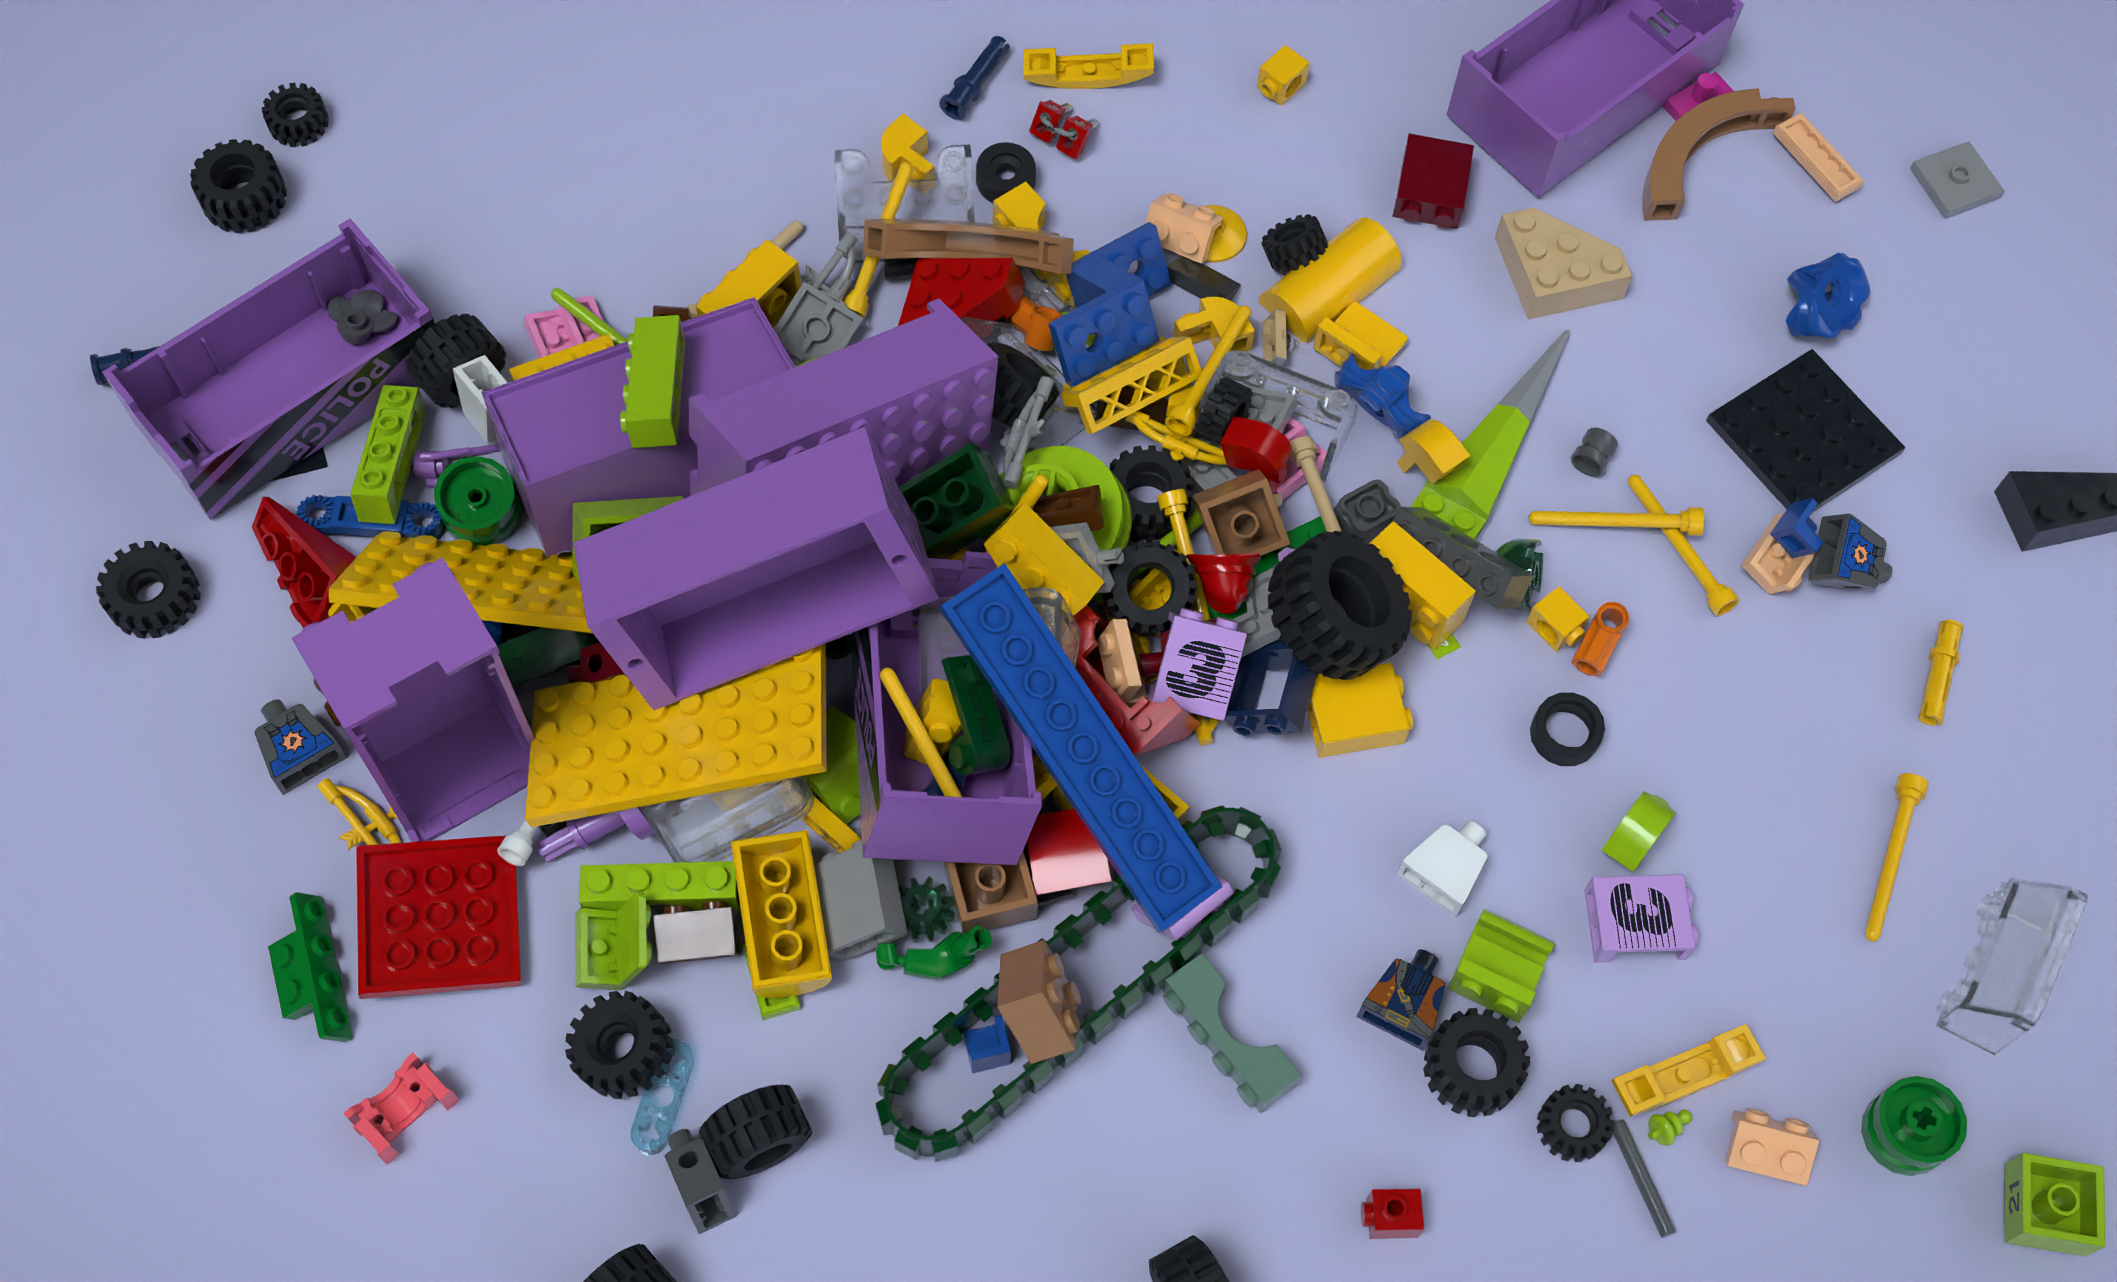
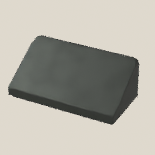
[1167,255,1241,301]

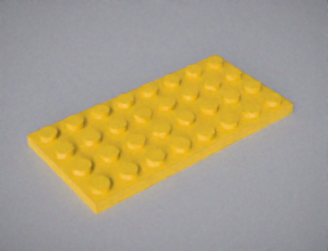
[328,531,592,633]
[525,643,827,827]

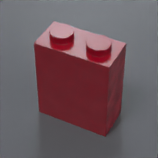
[1392,133,1474,229]

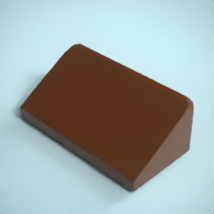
[1032,485,1104,531]

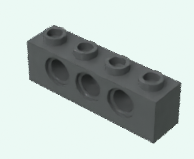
[1393,507,1534,609]

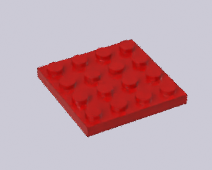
[356,835,521,999]

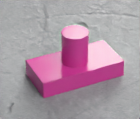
[1663,72,1734,121]

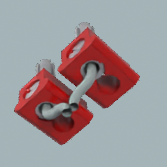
[1029,100,1099,159]

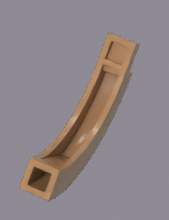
[1642,88,1796,221]
[863,219,1074,274]

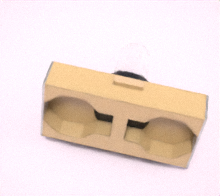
[1262,309,1309,373]

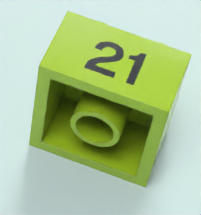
[2005,1153,2106,1257]

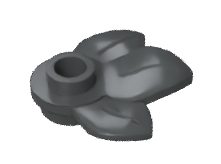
[328,290,398,344]

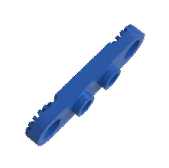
[297,494,444,538]

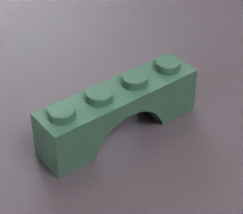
[1163,953,1302,1113]

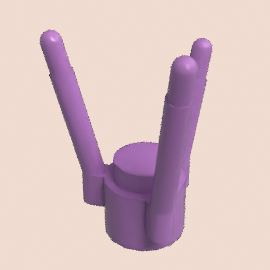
[413,444,500,488]

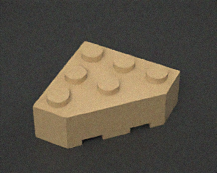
[1495,208,1632,320]

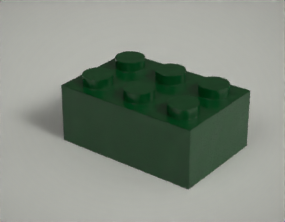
[898,442,1015,559]

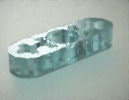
[630,1039,694,1155]

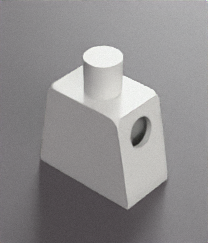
[453,355,508,445]
[1397,821,1488,918]

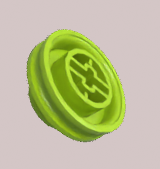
[982,446,1132,567]

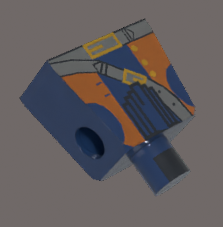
[1356,949,1446,1051]

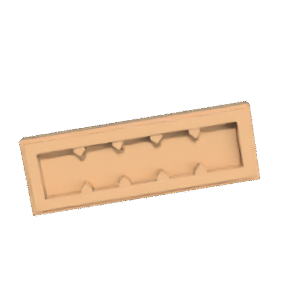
[1773,113,1864,202]

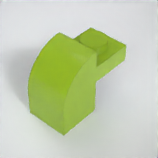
[1601,791,1677,872]

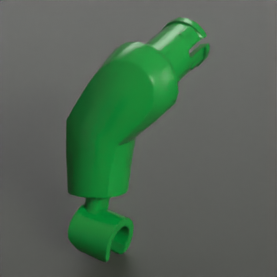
[876,925,991,980]

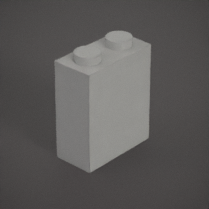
[814,840,908,960]

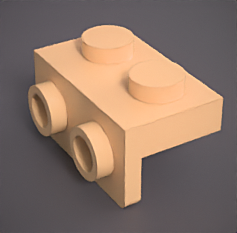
[1146,193,1223,264]
[1741,512,1818,594]
[1097,619,1147,706]
[1725,1108,1819,1186]

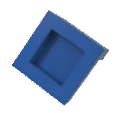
[1770,498,1823,558]
[963,1015,1011,1074]

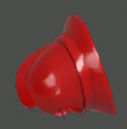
[1186,553,1261,614]

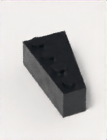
[1994,471,2117,552]

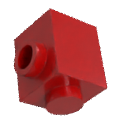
[1361,1189,1424,1239]

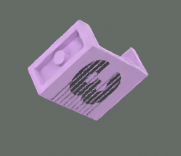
[1147,608,1247,721]
[1584,875,1698,963]

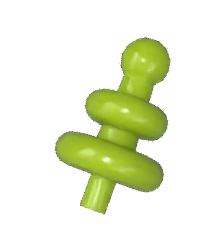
[1648,1109,1692,1146]

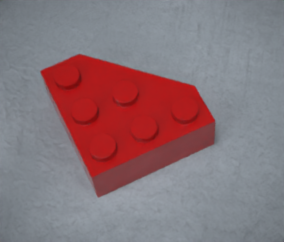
[898,257,1026,338]

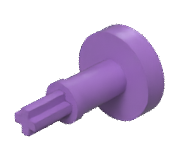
[537,804,662,862]

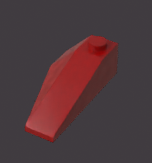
[252,497,356,628]

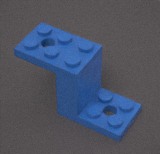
[1048,222,1172,387]

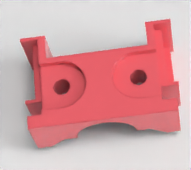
[343,1052,459,1165]

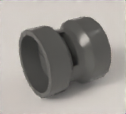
[1571,427,1618,477]

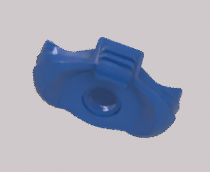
[1786,252,1871,338]
[1334,353,1431,440]

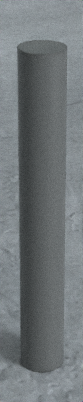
[1612,1119,1676,1238]

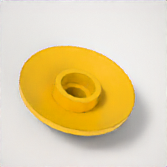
[1205,205,1247,263]

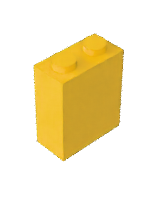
[1307,662,1413,758]

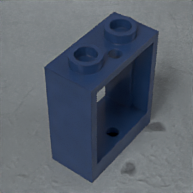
[1224,638,1317,737]

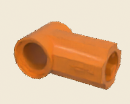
[1003,294,1062,351]
[1571,601,1629,677]

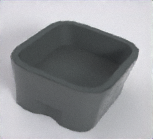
[1333,479,1401,544]

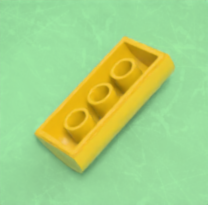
[1258,217,1402,345]
[731,830,832,998]

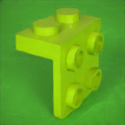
[575,892,652,990]

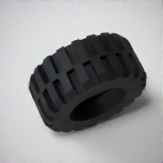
[1267,531,1412,680]

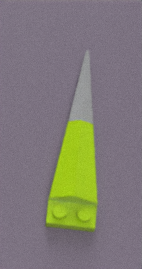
[1411,329,1569,540]

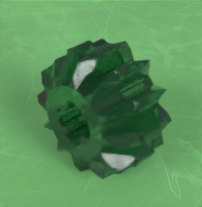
[899,876,955,943]

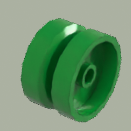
[434,456,522,546]
[1861,1076,1967,1176]

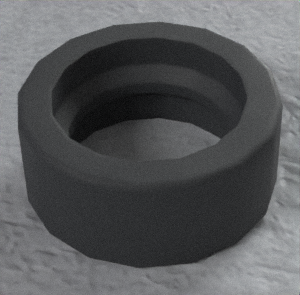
[1530,692,1605,766]

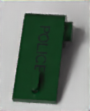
[497,627,600,688]
[941,655,1011,776]

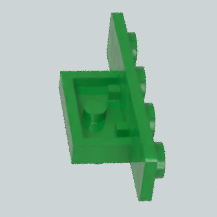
[268,892,353,1042]

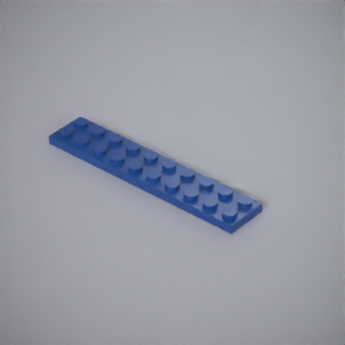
[938,563,1222,932]

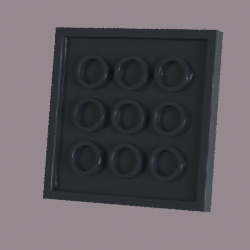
[1706,349,1906,513]

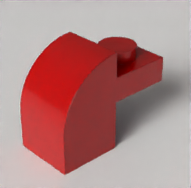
[1220,417,1293,494]

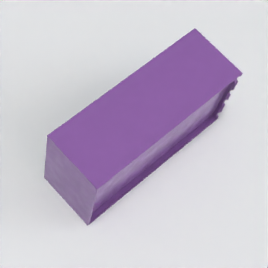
[481,297,795,557]
[573,427,939,710]

